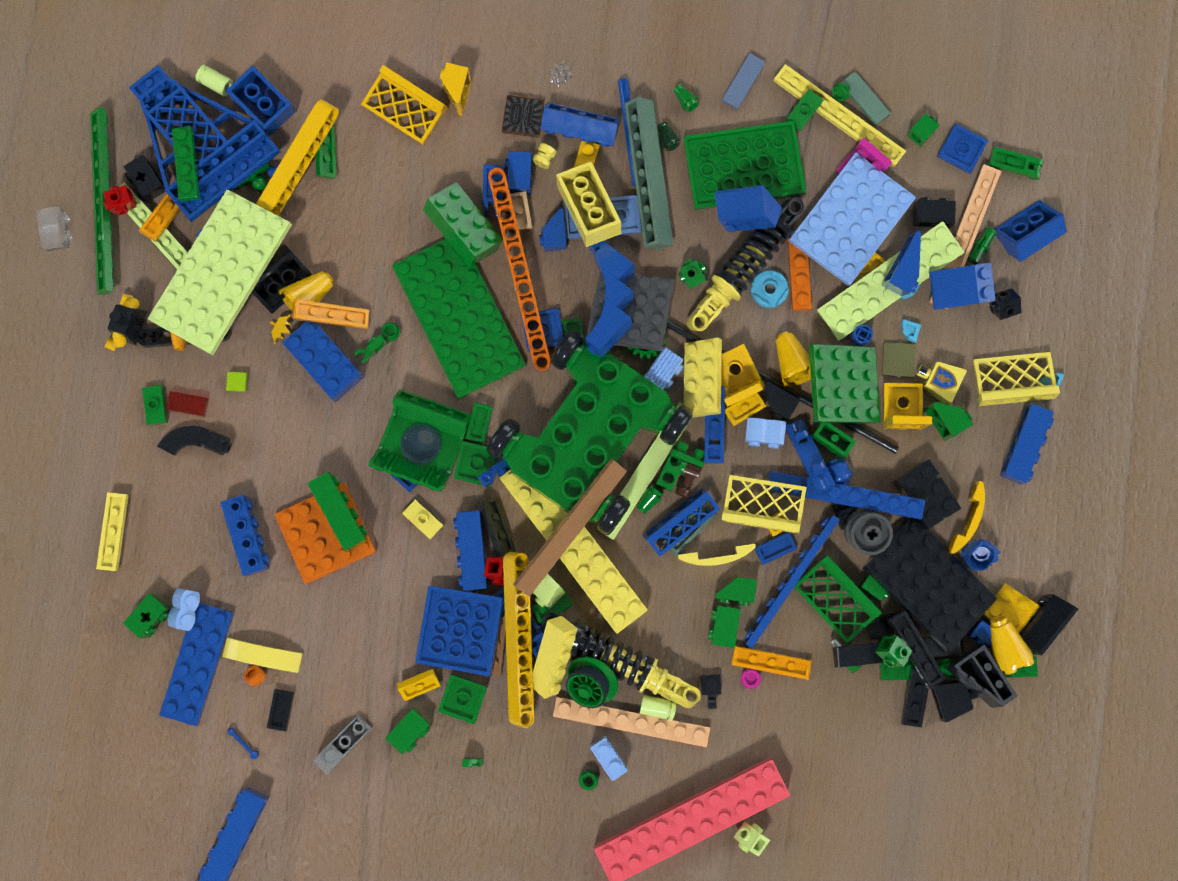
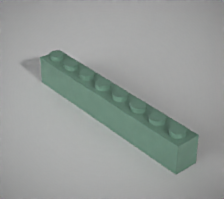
[624,97,673,250]

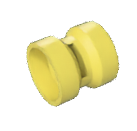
[532,143,557,169]

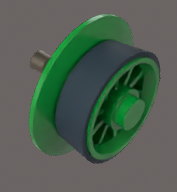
[566,657,619,708]

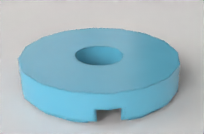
[751,270,789,308]

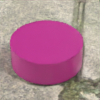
[741,669,761,689]

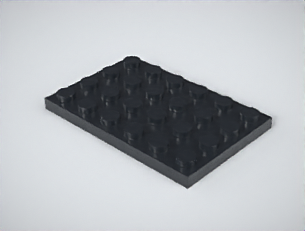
[863,518,997,653]

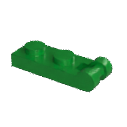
[988,147,1044,180]

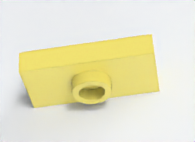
[402,500,444,540]

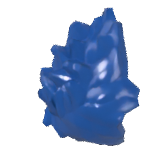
[960,539,1001,571]

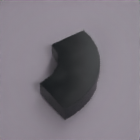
[157,426,210,456]

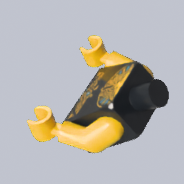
[104,293,148,351]

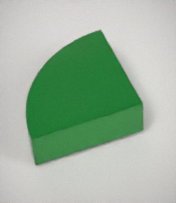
[462,757,484,767]

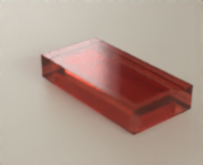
[166,391,209,417]

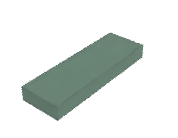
[842,71,891,126]
[662,503,717,556]

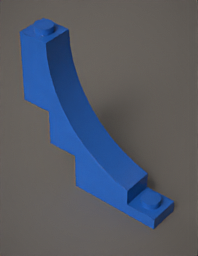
[585,241,635,358]

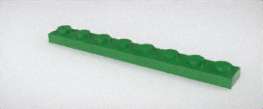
[879,657,1038,681]

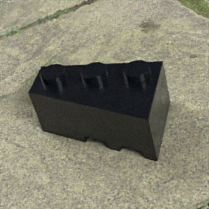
[944,645,1017,708]

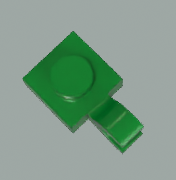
[354,335,388,364]

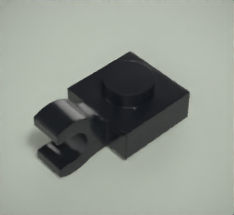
[700,674,721,709]

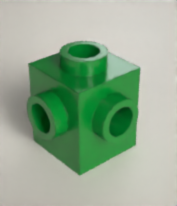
[679,258,708,289]
[875,636,912,668]

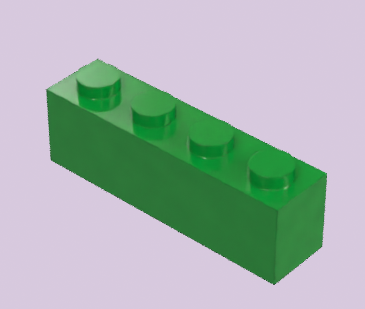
[307,472,368,552]

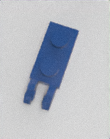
[483,165,503,217]

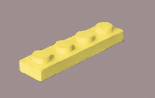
[96,492,129,571]

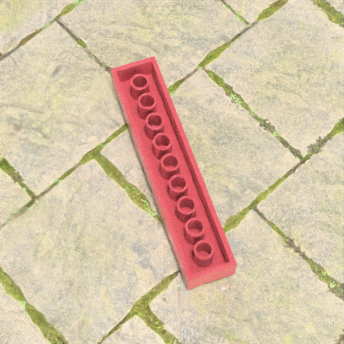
[594,757,790,881]

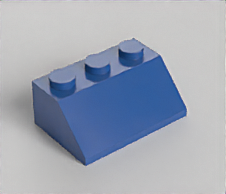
[715,185,782,232]
[994,200,1067,262]

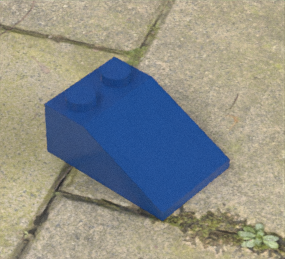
[882,230,921,296]
[929,263,996,310]

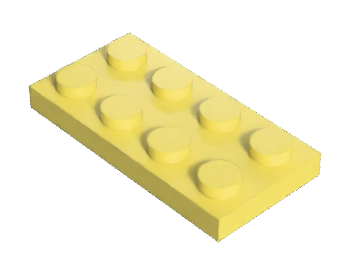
[683,338,722,417]

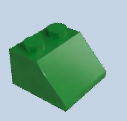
[923,402,973,441]

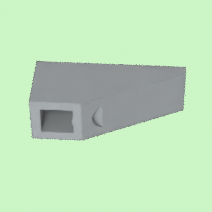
[313,715,372,776]

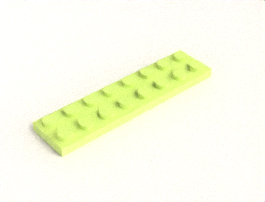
[817,221,965,341]

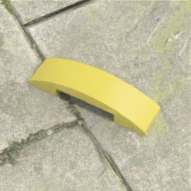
[677,544,756,566]
[222,638,303,673]

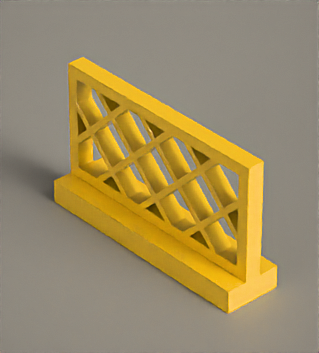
[361,65,448,145]

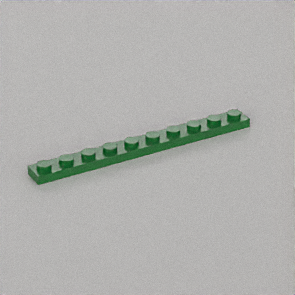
[90,107,114,295]

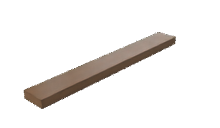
[513,459,627,597]

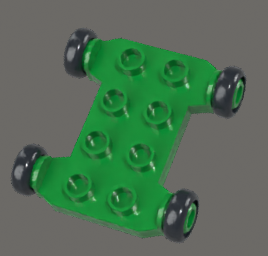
[486,331,693,535]

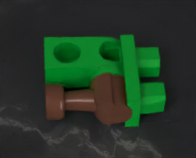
[655,441,705,499]

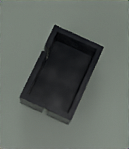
[892,459,962,530]

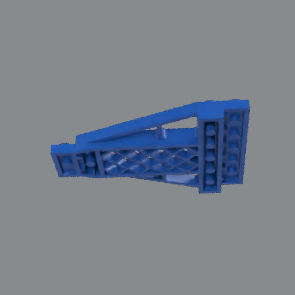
[129,65,280,222]

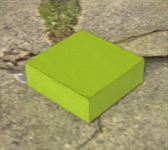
[226,372,248,392]

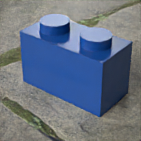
[505,152,532,194]

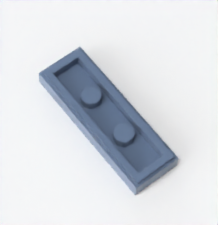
[722,53,766,110]

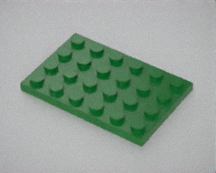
[683,121,806,210]

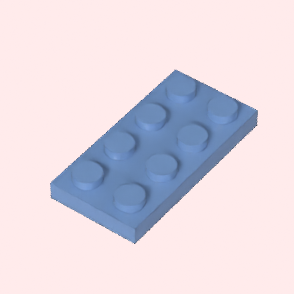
[563,195,641,240]

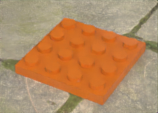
[274,482,376,584]

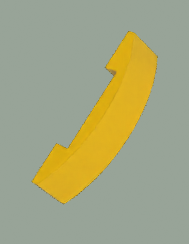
[948,481,985,554]

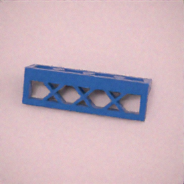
[642,488,720,557]

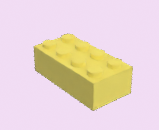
[556,162,621,247]

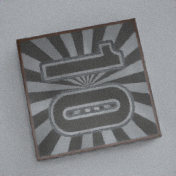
[502,95,544,138]

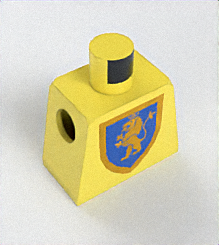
[916,362,967,405]

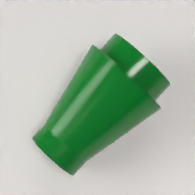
[673,84,699,112]
[636,485,664,514]

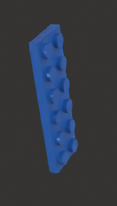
[159,602,234,726]

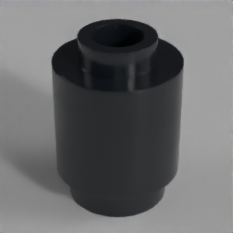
[201,431,232,455]

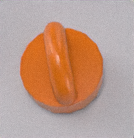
[243,665,266,687]

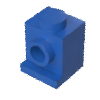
[966,620,992,649]

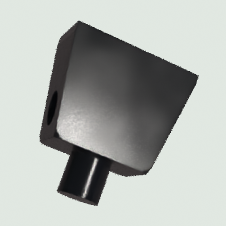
[930,681,979,723]

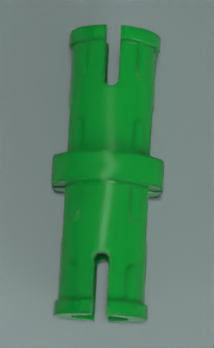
[967,227,997,265]

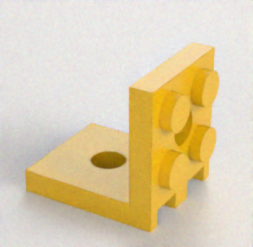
[721,343,764,407]
[883,383,932,430]

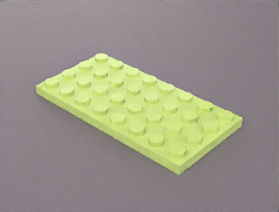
[148,190,292,355]

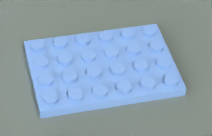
[789,153,916,286]

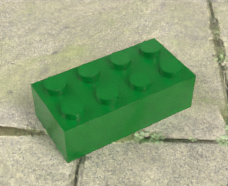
[423,182,503,268]

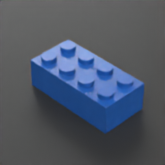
[282,321,365,402]

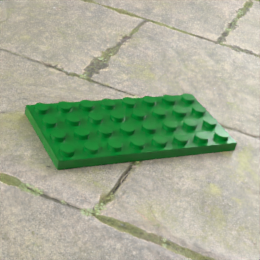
[392,239,526,400]

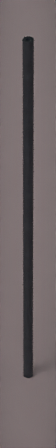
[667,320,899,454]

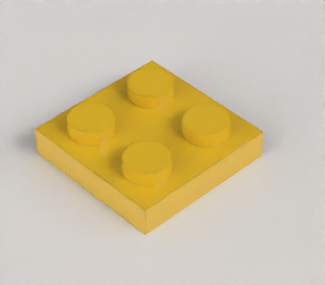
[983,583,1039,633]

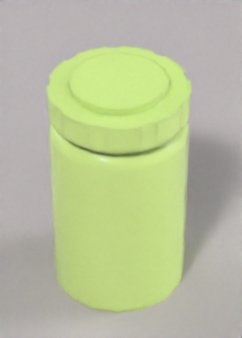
[195,64,233,96]
[639,694,677,721]

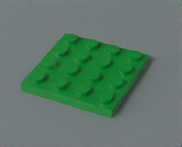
[809,344,881,424]

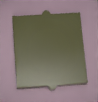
[882,341,915,378]

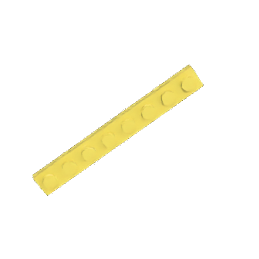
[774,64,906,168]

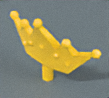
[270,314,292,344]

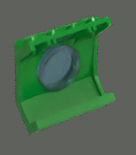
[368,389,471,492]

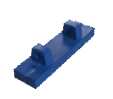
[704,386,725,464]
[785,419,835,494]

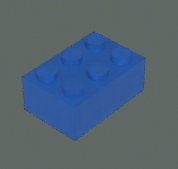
[225,65,296,137]

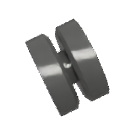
[844,509,893,555]

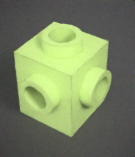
[733,821,770,857]

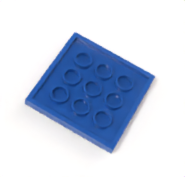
[415,586,504,676]

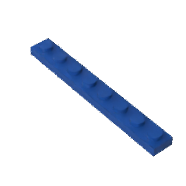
[767,471,925,520]
[744,515,840,648]

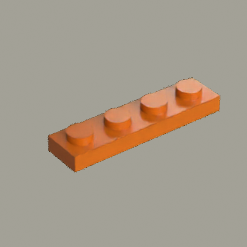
[787,238,812,311]

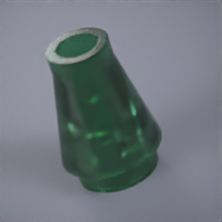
[657,122,680,151]

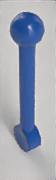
[227,728,259,759]

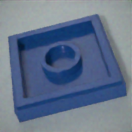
[937,123,989,174]
[521,308,564,352]

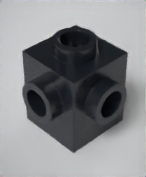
[989,288,1022,320]

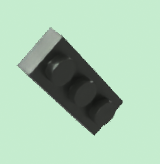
[478,497,516,556]

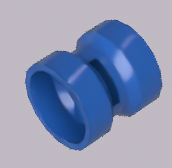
[851,324,873,347]

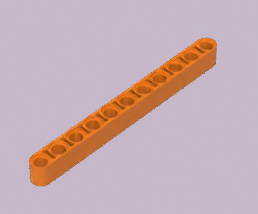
[488,168,551,372]

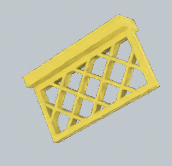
[973,352,1060,406]
[722,475,807,534]

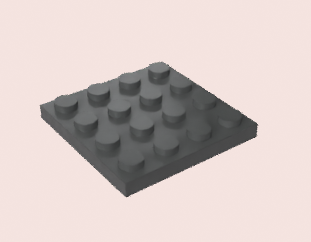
[586,272,675,351]

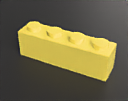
[533,616,578,699]

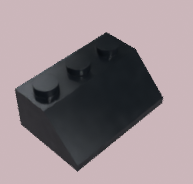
[251,244,313,314]
[1019,594,1079,655]

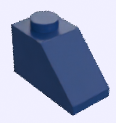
[539,208,567,252]

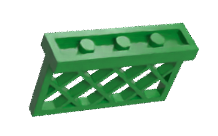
[794,555,882,644]

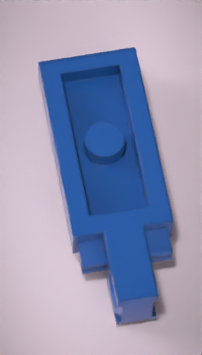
[478,460,509,487]

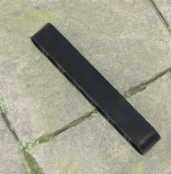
[832,637,965,668]

